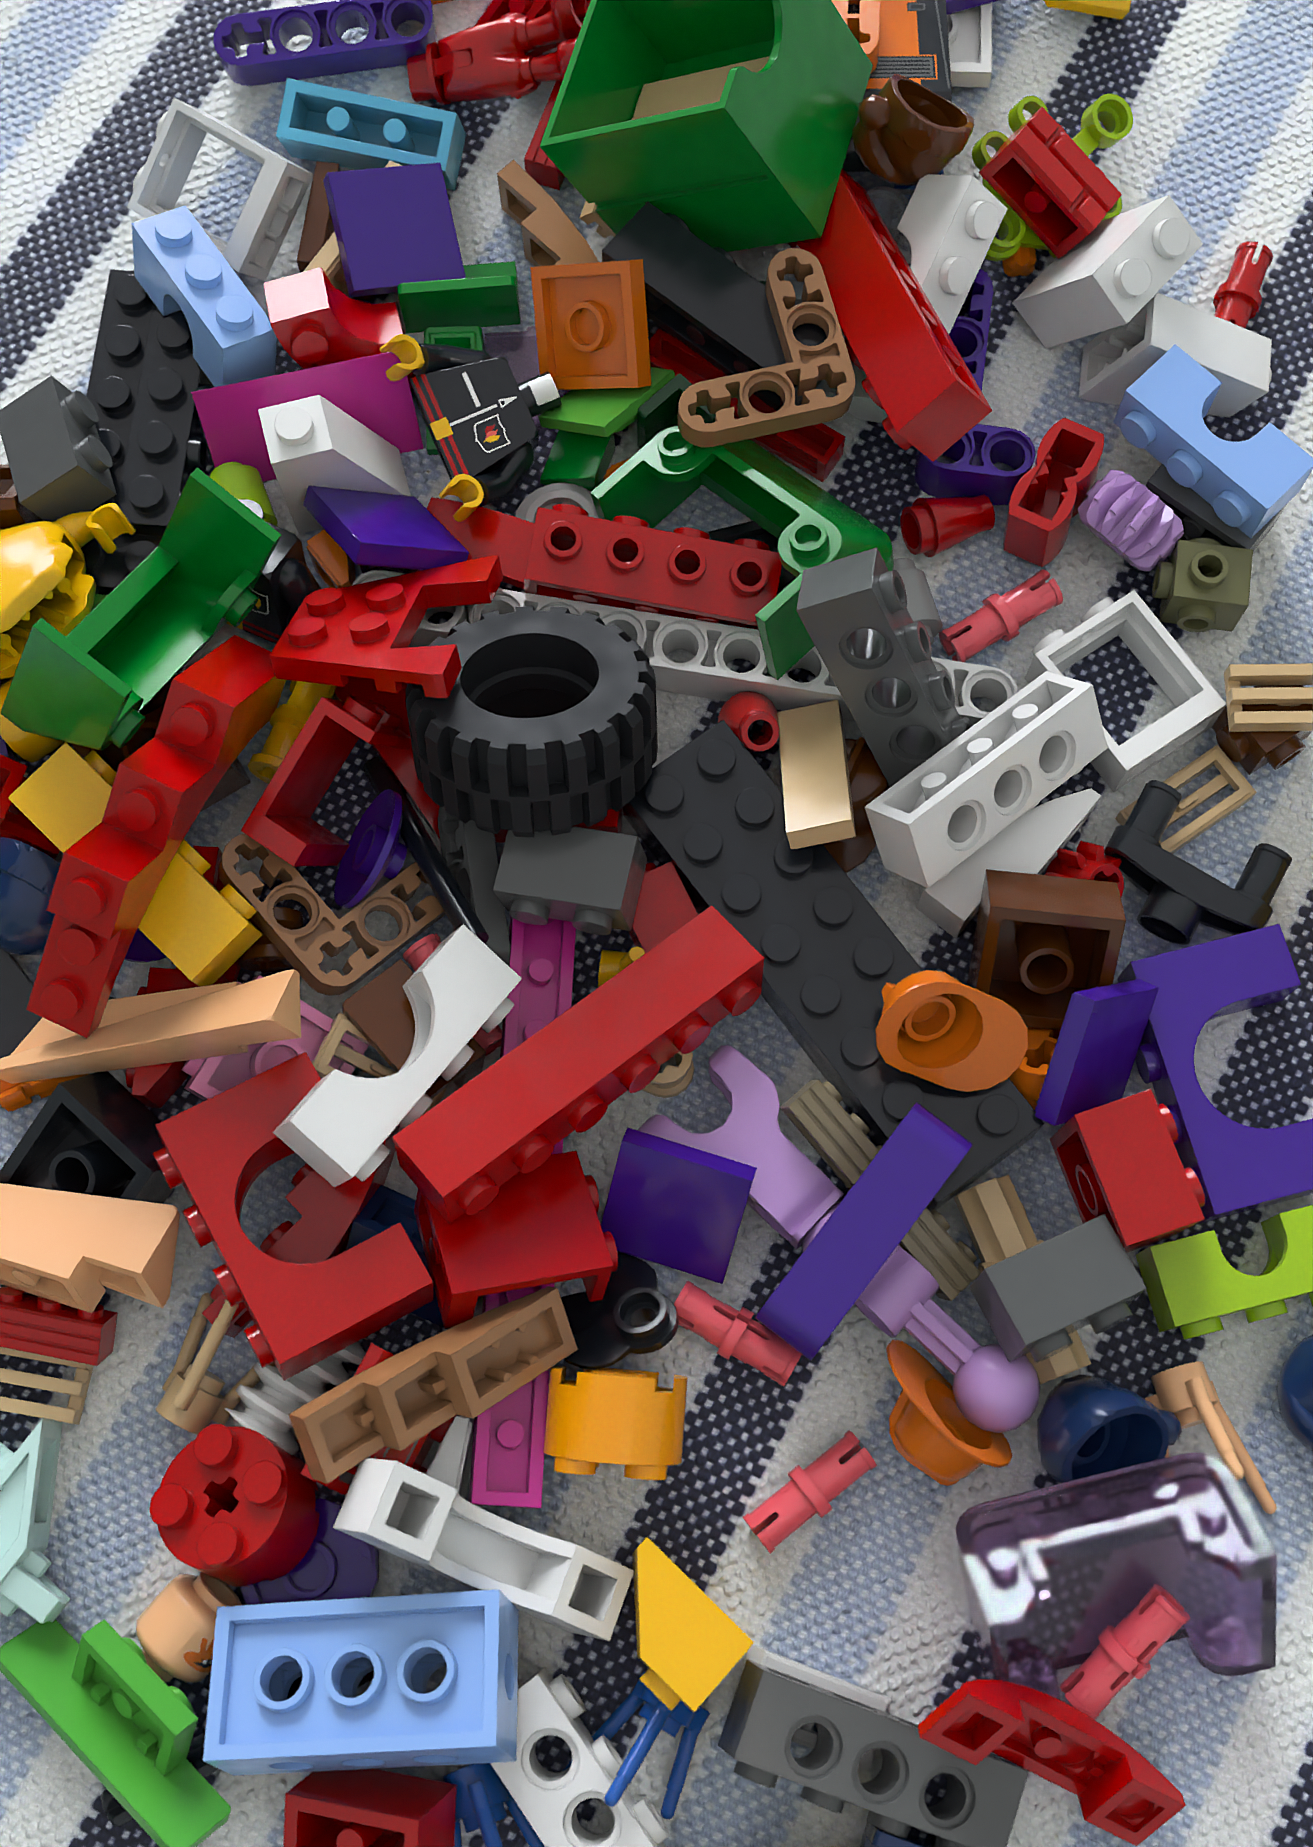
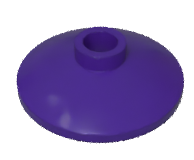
[334,789,407,909]

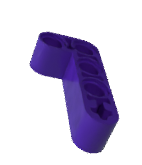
[213,0,437,86]
[914,268,1036,505]
[755,1102,973,1361]

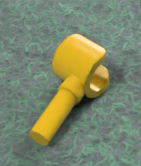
[598,946,645,987]

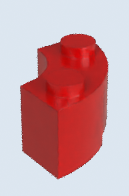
[263,267,417,392]

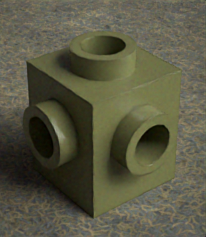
[1152,538,1253,632]

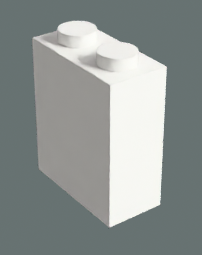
[1012,195,1203,349]

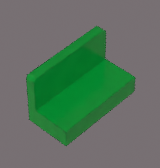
[398,261,521,333]

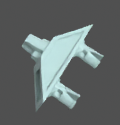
[0,1418,70,1624]

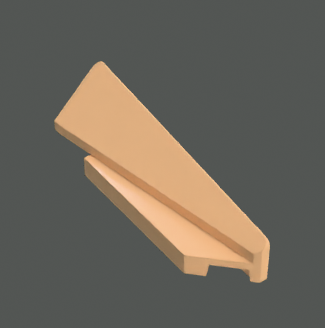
[0,969,301,1084]
[0,1183,180,1313]

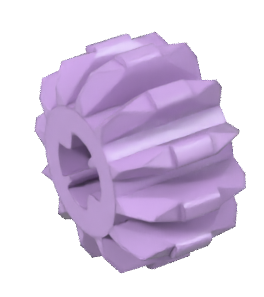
[1078,470,1184,571]

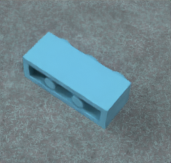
[276,78,466,191]

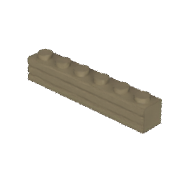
[779,1079,981,1301]

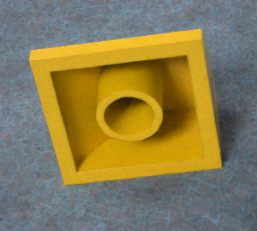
[632,1537,755,1712]

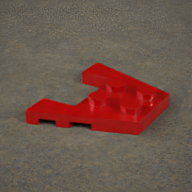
[269,555,503,698]

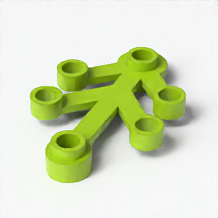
[972,94,1133,261]

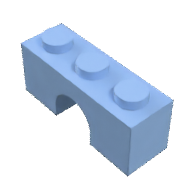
[132,206,277,387]
[1113,344,1313,539]

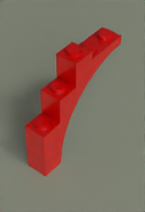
[26,635,286,1038]

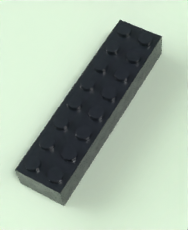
[623,720,1045,1211]

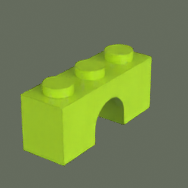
[1135,1205,1313,1340]

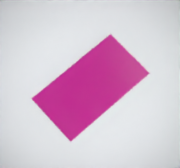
[191,352,424,482]

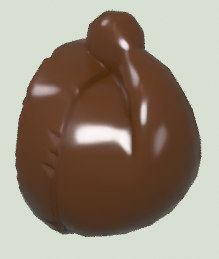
[852,74,974,186]

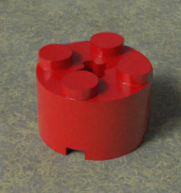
[149,1424,320,1587]

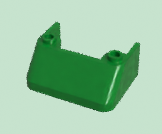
[590,426,894,681]
[1,468,281,751]

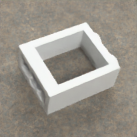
[127,98,314,281]
[1025,590,1227,792]

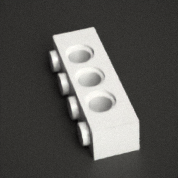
[865,671,1108,888]
[490,1667,670,1847]

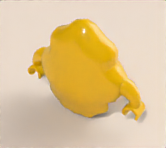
[0,503,136,680]

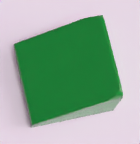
[540,430,615,492]

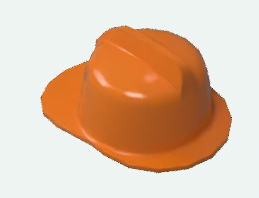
[876,970,1028,1092]
[886,1340,1013,1486]

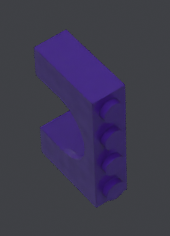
[1117,924,1313,1224]

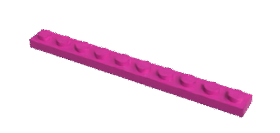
[469,916,576,1509]

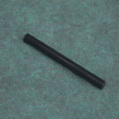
[363,757,489,944]

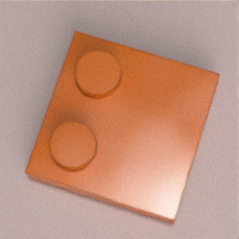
[530,259,652,390]

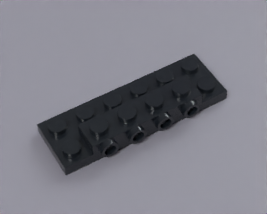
[81,269,214,595]

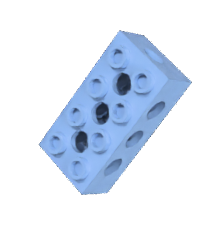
[203,1589,519,1776]

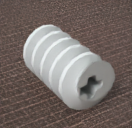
[225,1337,368,1455]

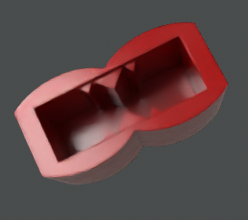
[1003,418,1104,567]

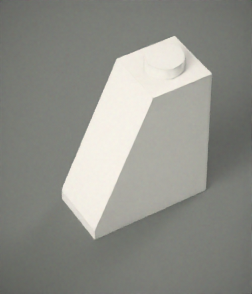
[1079,292,1272,417]
[258,395,411,534]

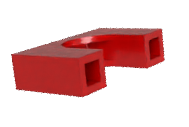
[152,1052,433,1381]

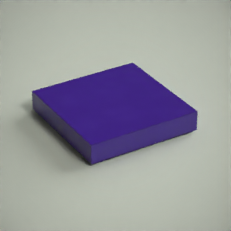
[323,163,466,297]
[303,485,469,570]
[1035,979,1159,1126]
[601,1127,757,1284]

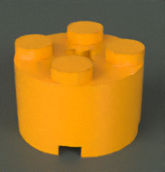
[543,1366,688,1480]

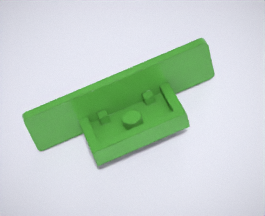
[0,1619,231,1847]

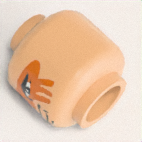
[136,1572,242,1682]

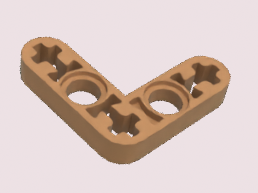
[677,248,856,447]
[218,834,445,996]

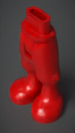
[407,0,589,105]

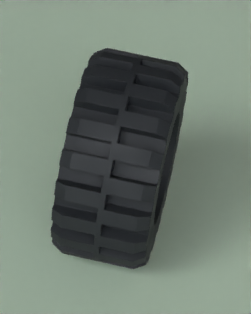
[405,606,658,837]

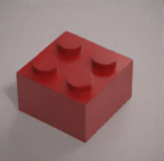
[1050,1089,1205,1253]

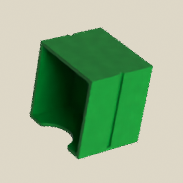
[540,0,873,252]

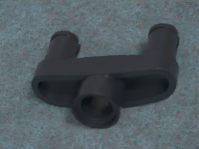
[1104,780,1292,945]

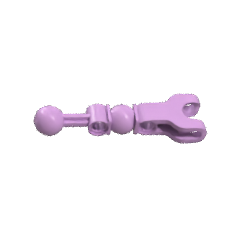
[638,1045,1041,1433]

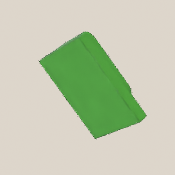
[538,367,675,437]

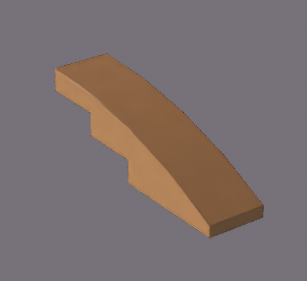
[497,160,599,266]
[288,1286,578,1484]

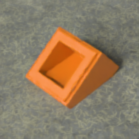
[306,529,356,588]

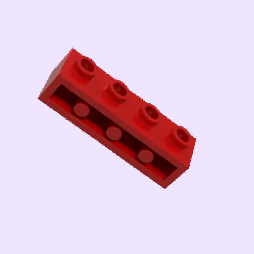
[524,504,782,630]

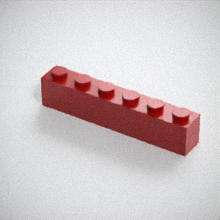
[788,169,992,462]
[392,905,764,1224]

